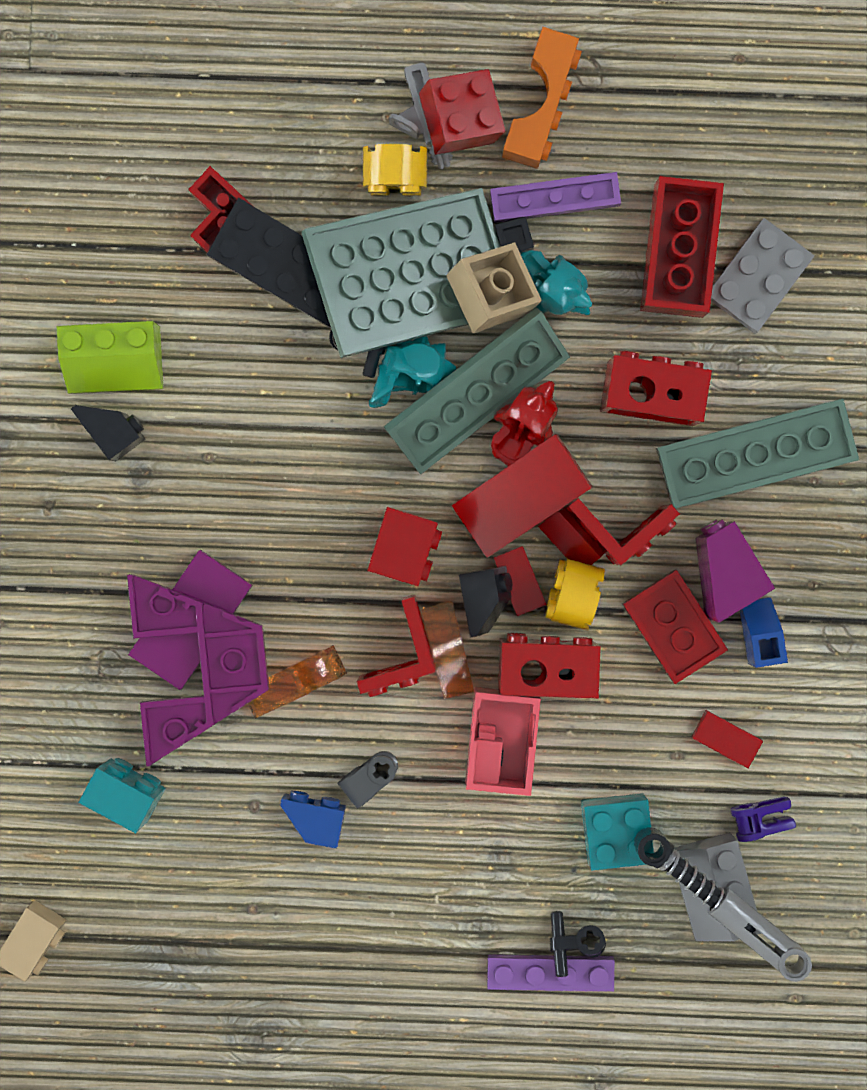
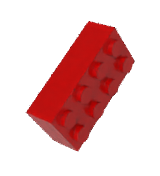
[640,176,724,318]

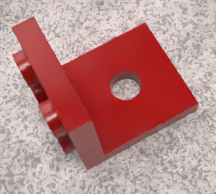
[564,498,680,566]
[356,594,436,697]

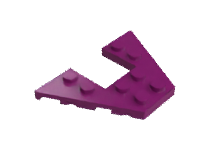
[127,574,269,767]

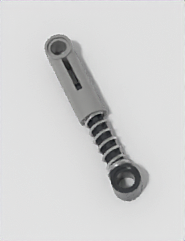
[634,827,812,982]

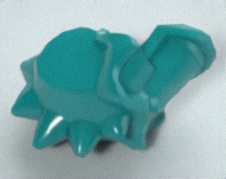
[520,250,592,315]
[369,336,457,408]

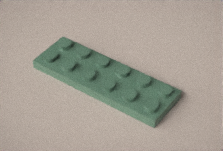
[384,307,570,475]
[656,398,859,509]

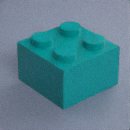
[78,758,166,834]
[581,793,654,871]

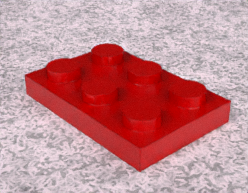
[622,570,728,684]

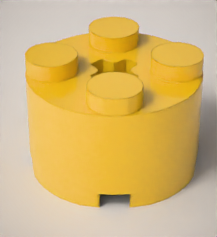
[363,144,427,197]
[545,559,605,631]

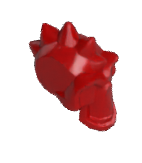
[491,381,558,466]

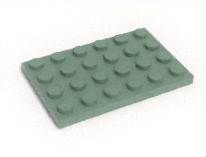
[301,188,500,358]

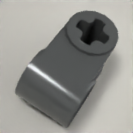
[337,751,398,809]

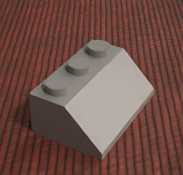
[674,832,761,941]

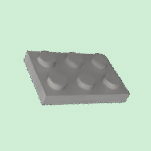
[711,218,815,334]

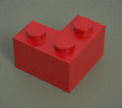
[188,166,253,264]

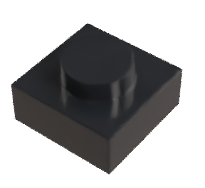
[495,216,534,253]

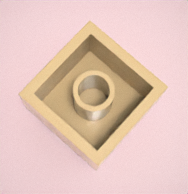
[446,243,542,333]

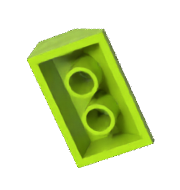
[56,321,163,394]

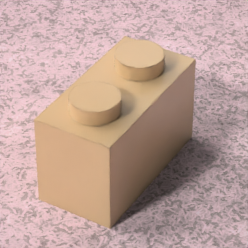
[0,900,67,982]

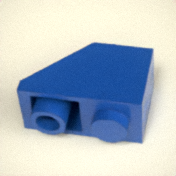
[740,597,788,668]
[280,791,346,849]

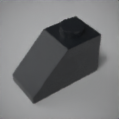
[71,405,146,462]
[459,566,513,638]

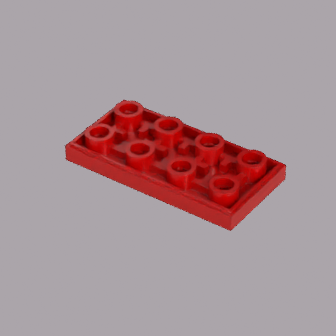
[451,434,593,558]

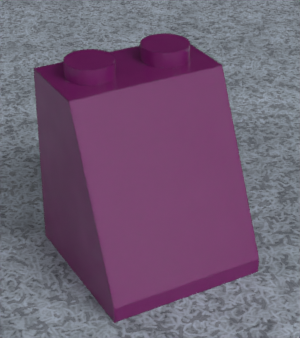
[695,519,775,623]

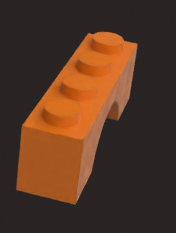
[502,26,582,169]

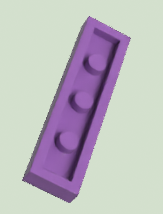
[490,172,621,223]
[487,955,615,992]

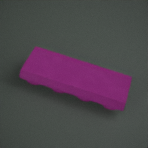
[128,550,253,691]

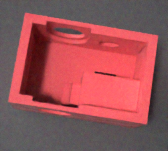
[465,687,541,796]

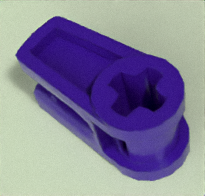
[730,796,796,842]

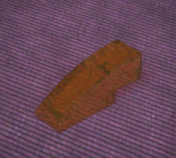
[421,600,474,699]
[248,645,347,718]

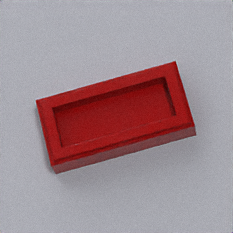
[538,507,605,565]
[493,546,547,616]
[691,710,763,769]

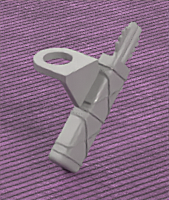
[389,62,453,170]

